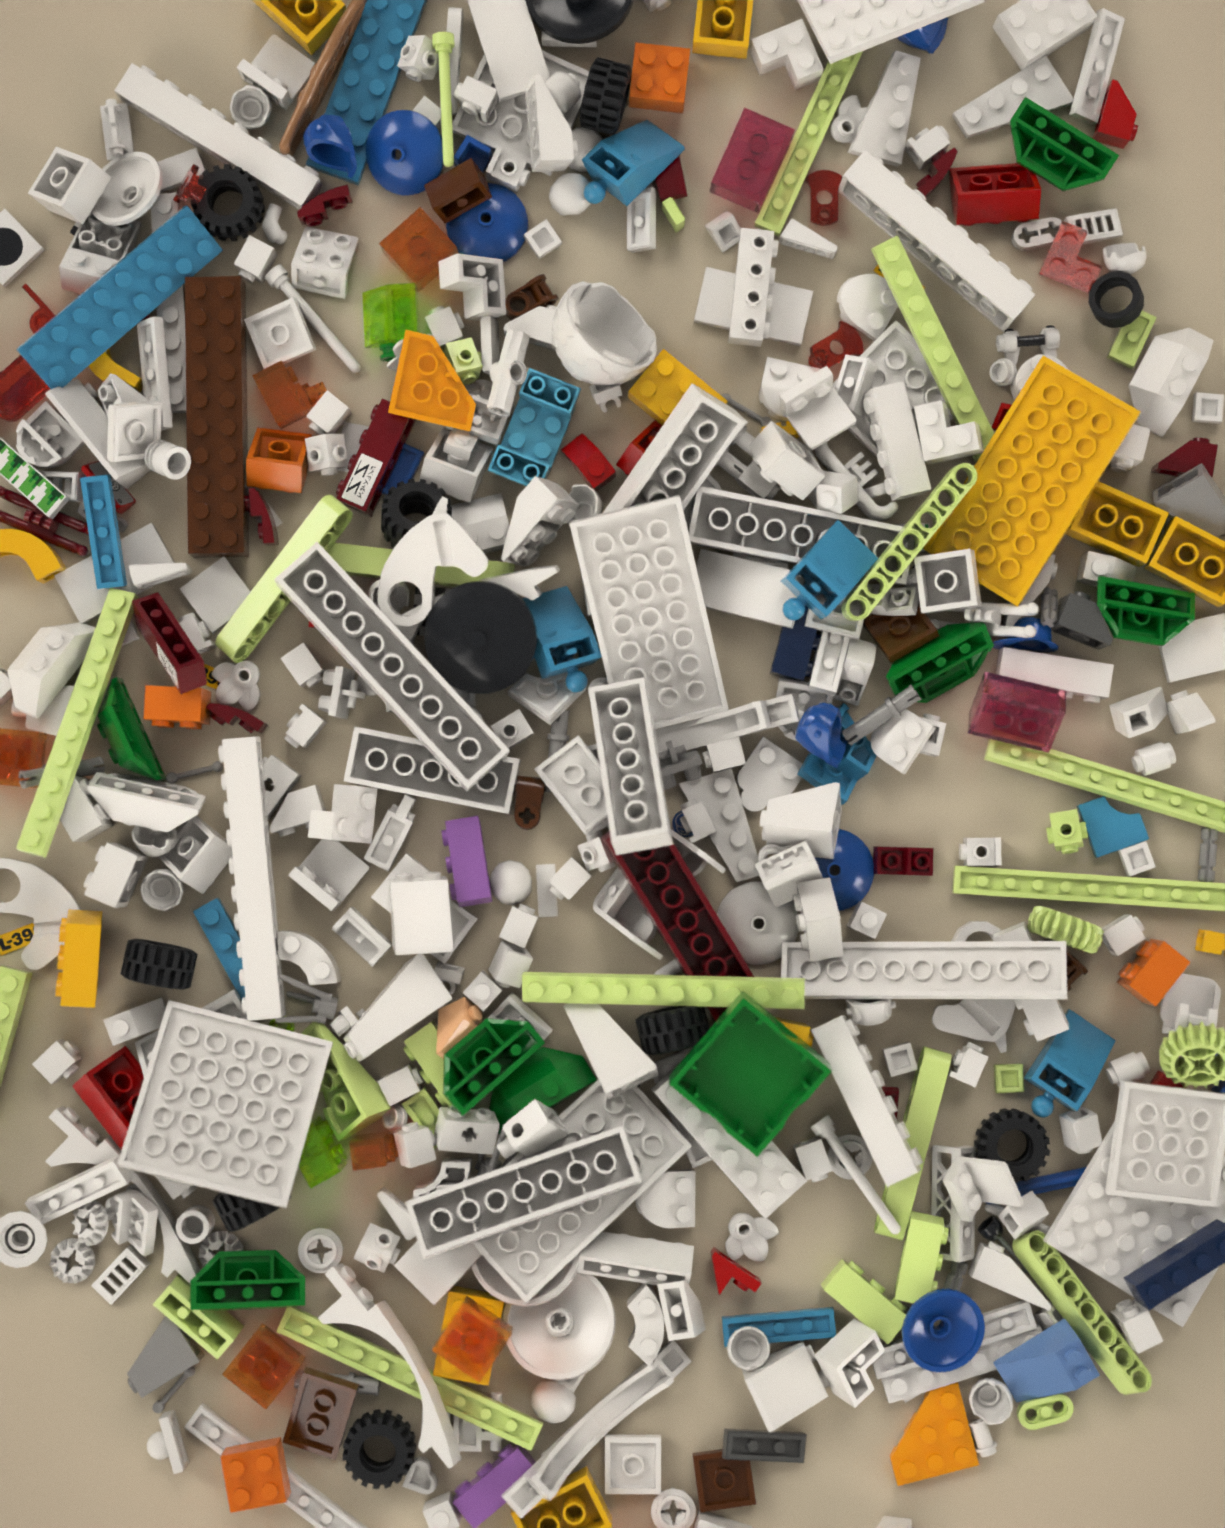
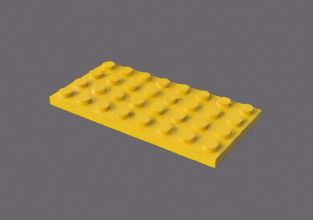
[923,356,1141,607]

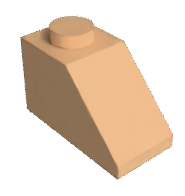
[436,997,483,1058]

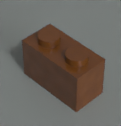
[424,158,492,224]

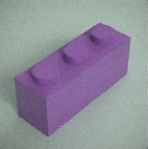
[441,816,493,907]
[452,1443,536,1528]

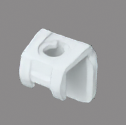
[1160,973,1221,1034]

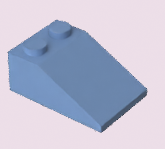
[993,1318,1100,1402]

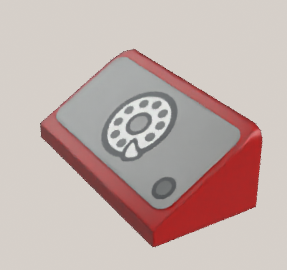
[81,461,136,514]

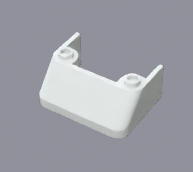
[593,829,726,960]

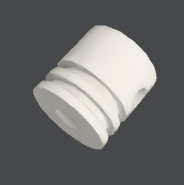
[144,440,191,480]
[176,1205,215,1244]

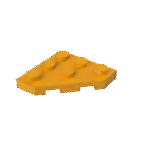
[388,330,476,432]
[889,1382,979,1486]

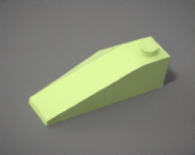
[301,1022,391,1142]

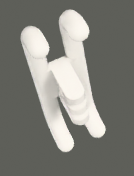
[814,441,899,521]
[930,602,1039,638]

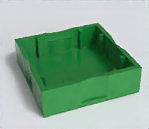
[669,991,832,1157]

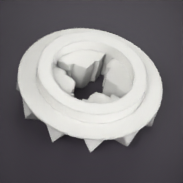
[828,1134,872,1179]
[70,1200,109,1246]
[298,1227,343,1273]
[198,1231,244,1267]
[49,1238,95,1284]
[651,1487,696,1528]

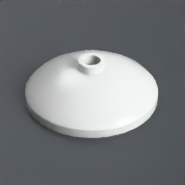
[92,152,163,226]
[717,881,798,965]

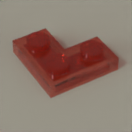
[1039,221,1102,293]

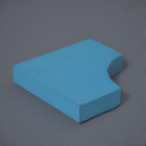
[1077,796,1149,858]

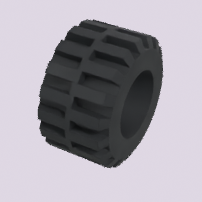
[580,57,632,135]
[191,164,265,242]
[381,479,452,548]
[120,939,198,990]
[635,1006,709,1055]
[974,1108,1050,1183]
[212,1192,291,1232]
[342,1409,416,1489]

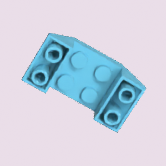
[488,368,581,486]

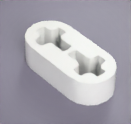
[1011,217,1065,251]

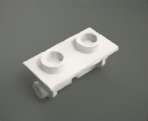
[100,99,134,161]

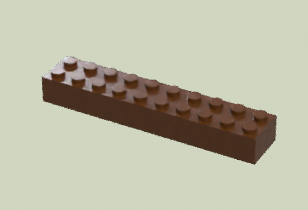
[185,276,249,558]

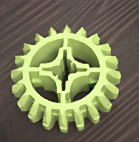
[1027,906,1104,954]
[1159,1021,1225,1090]

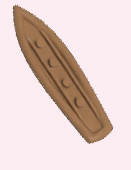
[279,0,367,157]

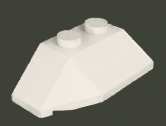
[1128,328,1214,437]
[7,622,95,719]
[88,772,206,832]

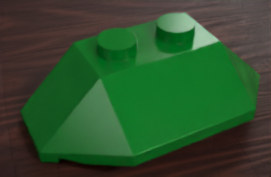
[1010,97,1119,192]
[1097,576,1195,646]
[886,622,994,703]
[97,677,166,781]
[443,1018,545,1116]
[489,1047,597,1138]
[190,1250,305,1311]

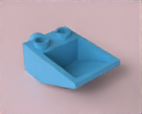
[582,120,685,206]
[781,520,878,620]
[522,586,602,692]
[1024,1009,1116,1118]

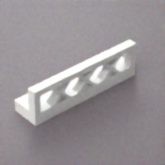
[931,1145,976,1262]

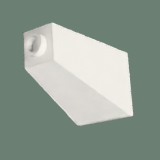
[343,954,453,1062]
[564,1003,659,1100]

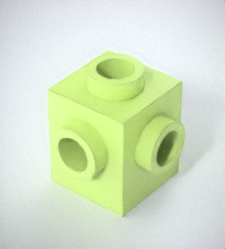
[443,337,482,385]
[1046,809,1088,854]

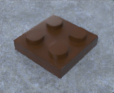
[863,605,939,663]
[692,1449,756,1512]

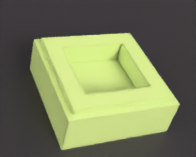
[661,197,685,232]
[994,1063,1024,1093]

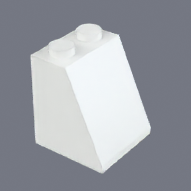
[760,783,842,859]
[389,872,453,955]
[742,1340,830,1433]

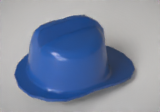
[993,617,1059,653]

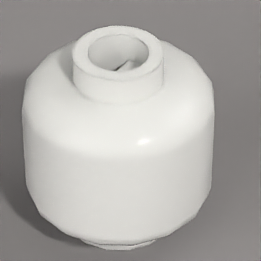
[545,71,581,114]

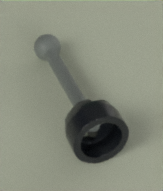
[978,1216,1029,1273]

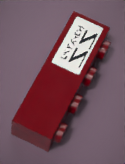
[336,398,416,517]
[132,592,207,694]

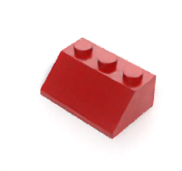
[949,163,1041,226]
[72,1046,144,1151]

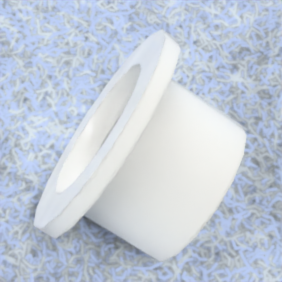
[0,1211,48,1268]

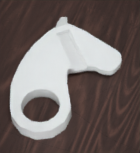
[378,497,488,627]
[0,858,103,970]
[931,921,1015,1053]

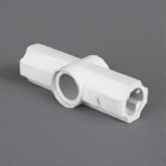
[487,329,530,417]

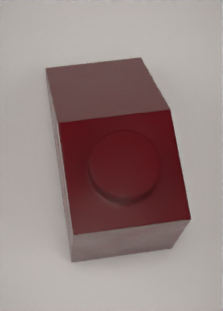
[1151,437,1218,477]

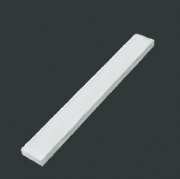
[184,1402,368,1528]

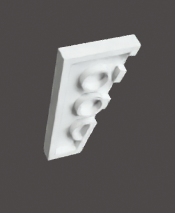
[678,768,760,882]

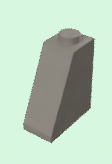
[1153,463,1225,537]
[127,1316,204,1398]

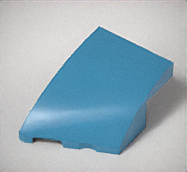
[797,703,876,805]

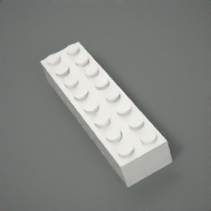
[838,150,1035,333]
[688,486,915,585]
[405,1125,641,1258]

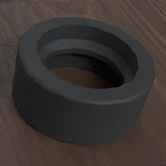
[1088,271,1144,328]

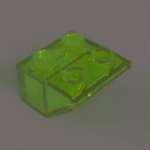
[362,283,420,348]
[298,1116,348,1189]

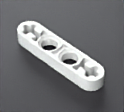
[447,7,463,115]

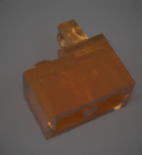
[252,360,327,429]
[349,1131,399,1171]

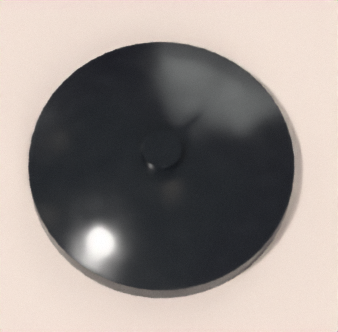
[526,0,634,44]
[424,581,537,694]

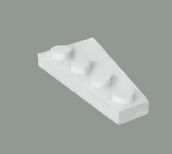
[847,51,921,167]
[952,56,1074,139]

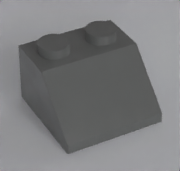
[1051,591,1113,650]

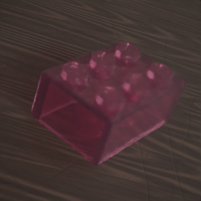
[710,107,795,214]
[968,671,1066,753]

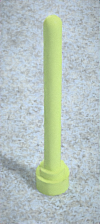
[432,32,455,167]

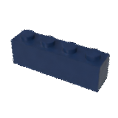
[770,605,821,681]
[1124,1219,1225,1310]

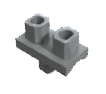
[658,741,703,790]

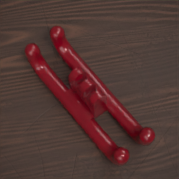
[0,486,89,557]

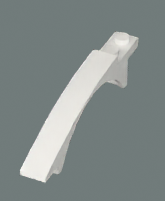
[395,565,560,645]
[587,694,800,761]
[45,1106,200,1284]
[318,1263,461,1469]
[501,1340,692,1519]

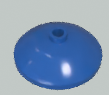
[366,110,444,196]
[446,183,528,262]
[814,829,874,911]
[902,1289,985,1372]

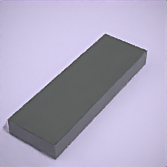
[722,1428,807,1463]

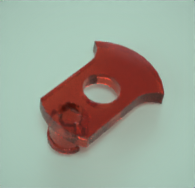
[173,164,207,203]
[804,170,842,226]
[808,321,863,369]

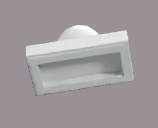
[147,1410,189,1474]

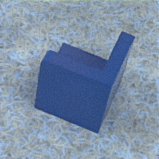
[454,134,492,174]

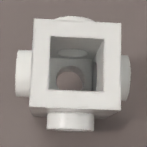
[397,35,439,82]
[305,434,348,476]
[577,830,615,872]
[354,1223,401,1273]

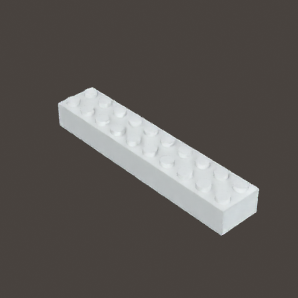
[275,542,510,792]

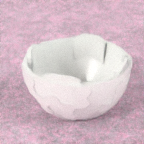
[552,281,657,385]

